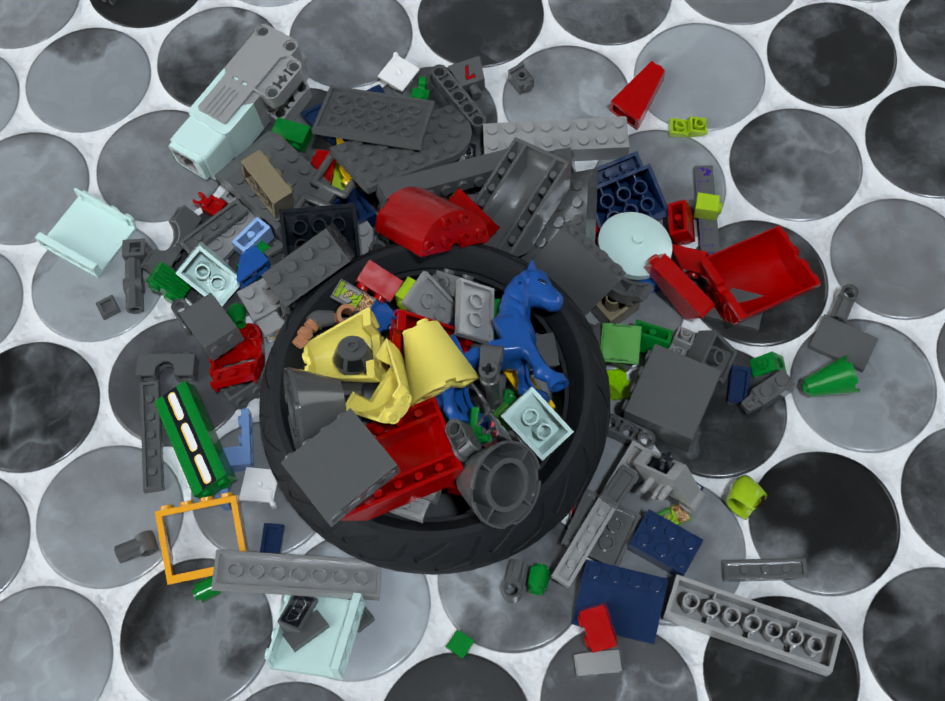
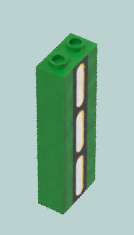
[154,381,237,499]

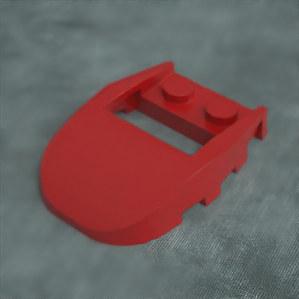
[209,323,265,392]

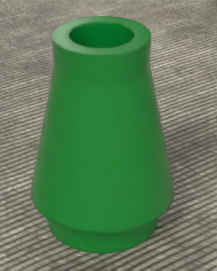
[227,303,246,329]

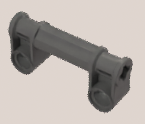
[479,344,506,413]

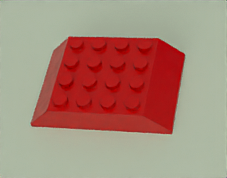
[341,396,464,521]

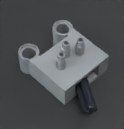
[633,447,706,514]

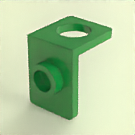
[750,351,787,378]

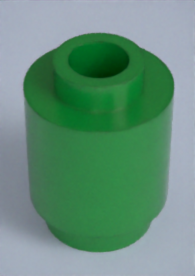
[527,563,551,596]
[192,576,221,603]

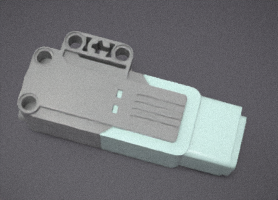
[168,24,312,180]

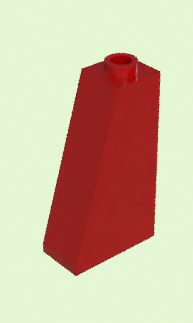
[610,61,665,130]
[644,253,716,319]

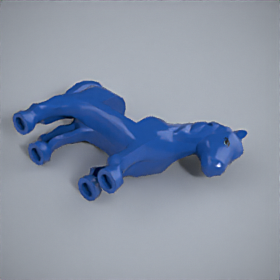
[436,260,570,430]

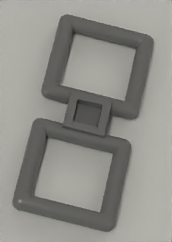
[292,152,357,208]

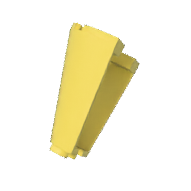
[302,307,389,383]
[402,318,479,407]
[346,339,412,424]

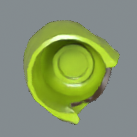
[726,475,767,520]

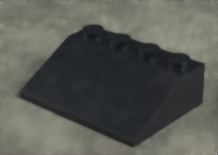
[279,203,362,260]

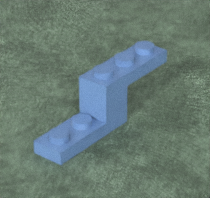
[217,408,254,511]

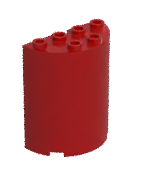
[375,187,489,257]
[700,225,821,325]

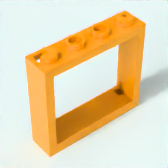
[155,492,249,585]

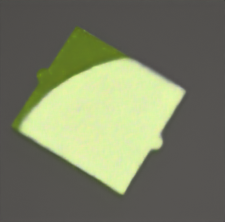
[607,369,630,402]

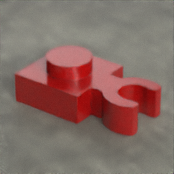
[193,192,227,216]

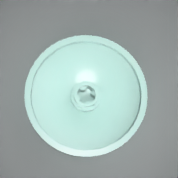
[597,212,672,280]

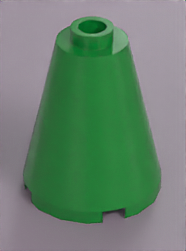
[801,355,860,397]

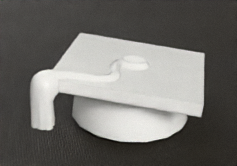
[378,52,420,92]
[239,467,278,510]

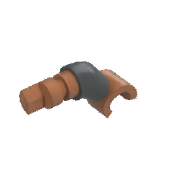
[292,304,357,349]

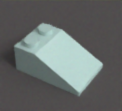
[175,241,239,306]
[500,387,574,461]

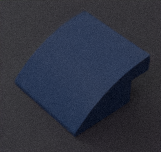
[596,151,669,232]

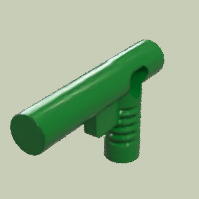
[469,407,492,443]

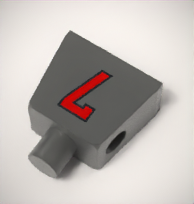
[448,56,485,99]

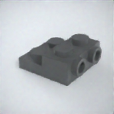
[219,360,262,410]

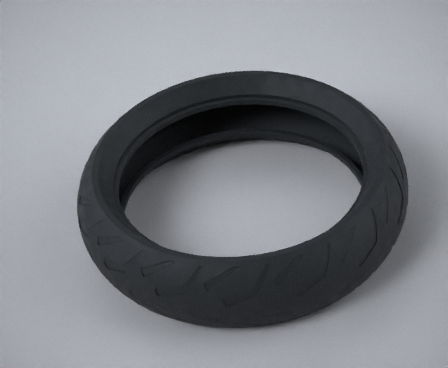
[259,243,610,575]

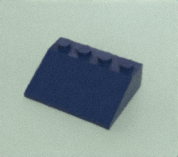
[572,559,668,645]

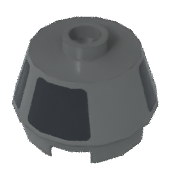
[333,336,373,375]

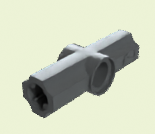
[122,257,145,314]

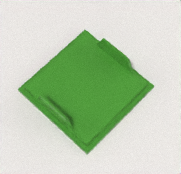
[600,323,642,365]

